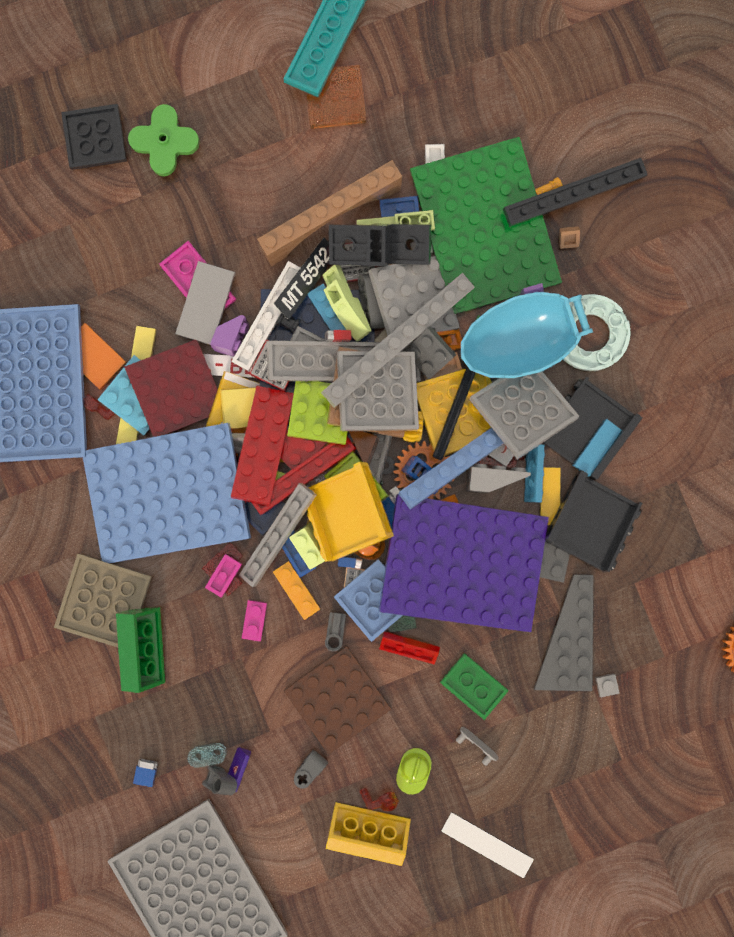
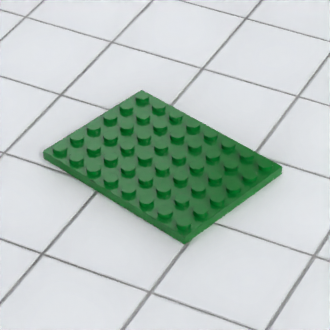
[410,137,562,314]

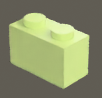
[289,522,325,570]

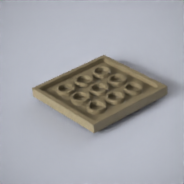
[54,553,152,647]

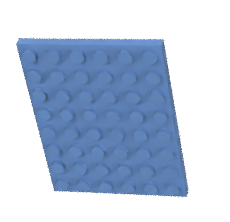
[0,304,87,462]
[83,423,251,563]

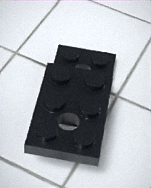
[329,223,431,266]

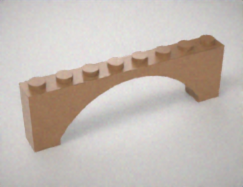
[257,160,402,266]

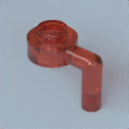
[83,394,115,420]
[360,788,399,811]

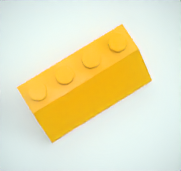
[326,802,411,866]

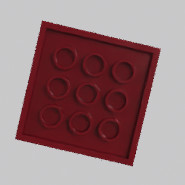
[124,340,218,437]

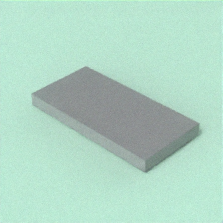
[175,261,235,345]

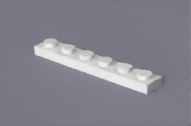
[232,261,300,371]

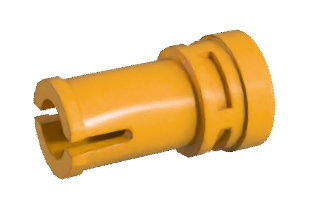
[535,177,563,195]

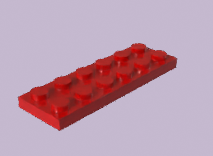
[231,386,294,506]

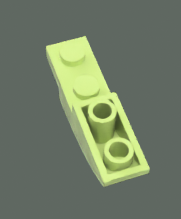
[357,210,435,231]
[323,265,371,341]

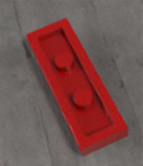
[379,632,440,665]

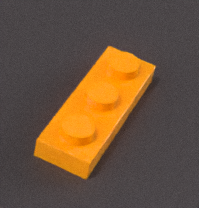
[273,561,321,620]

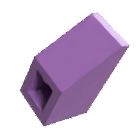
[210,315,249,357]

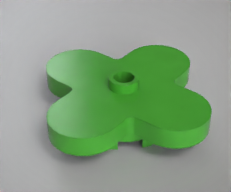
[128,104,200,176]

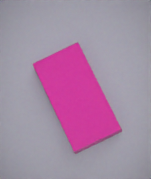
[159,241,236,310]

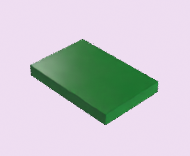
[440,653,509,720]

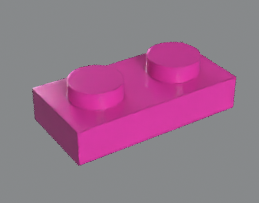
[205,554,242,598]
[242,600,267,642]

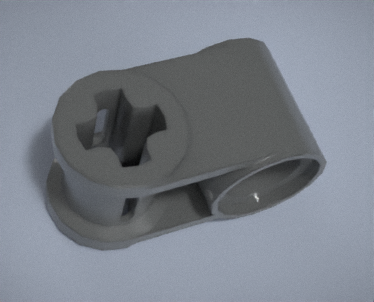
[294,749,328,789]
[202,764,237,796]

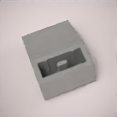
[466,464,531,493]

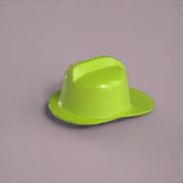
[396,748,432,794]

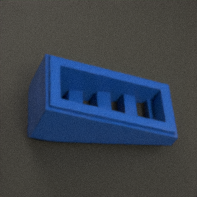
[401,456,437,495]

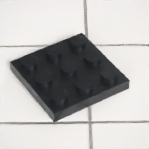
[61,104,127,170]

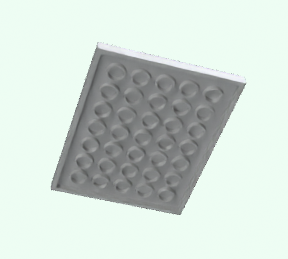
[108,799,288,937]

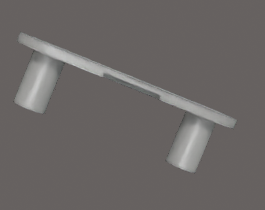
[456,727,499,766]

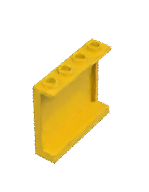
[307,462,394,562]

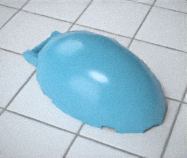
[461,292,593,378]

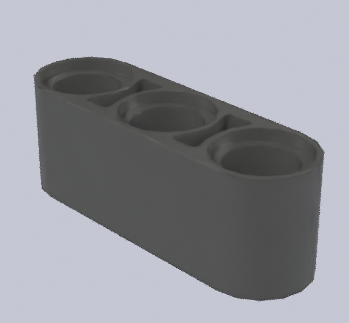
[358,274,385,329]

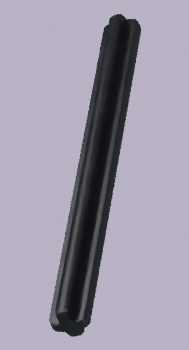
[433,366,476,460]

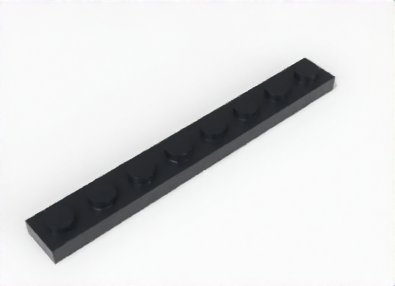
[502,158,648,227]

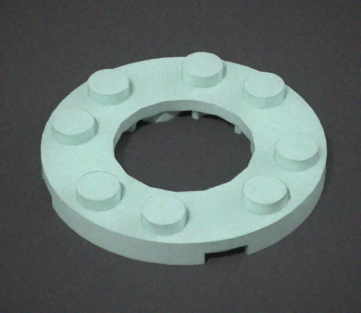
[563,294,630,371]

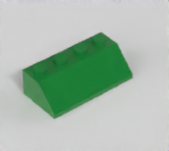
[116,607,165,693]

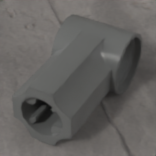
[325,612,346,651]

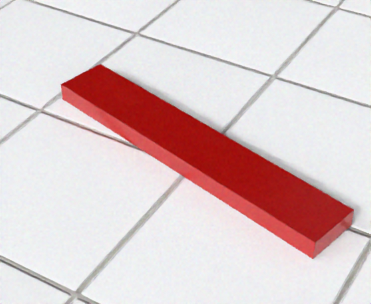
[251,436,356,516]

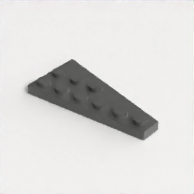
[533,574,593,691]

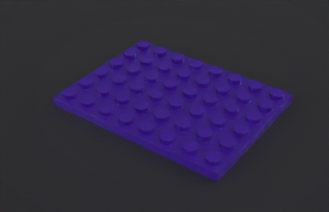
[379,494,549,632]

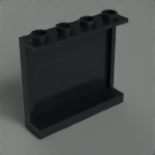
[543,377,643,480]
[545,470,643,573]

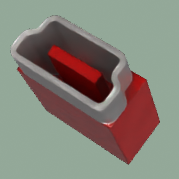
[325,330,351,342]

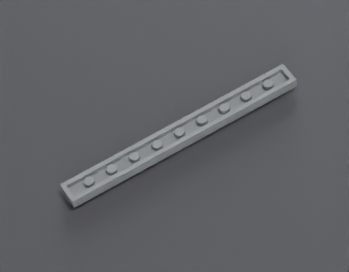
[321,273,475,408]

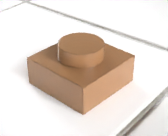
[559,226,580,249]

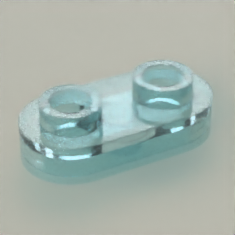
[187,743,227,768]

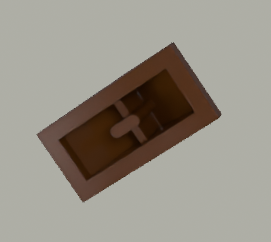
[349,431,379,465]

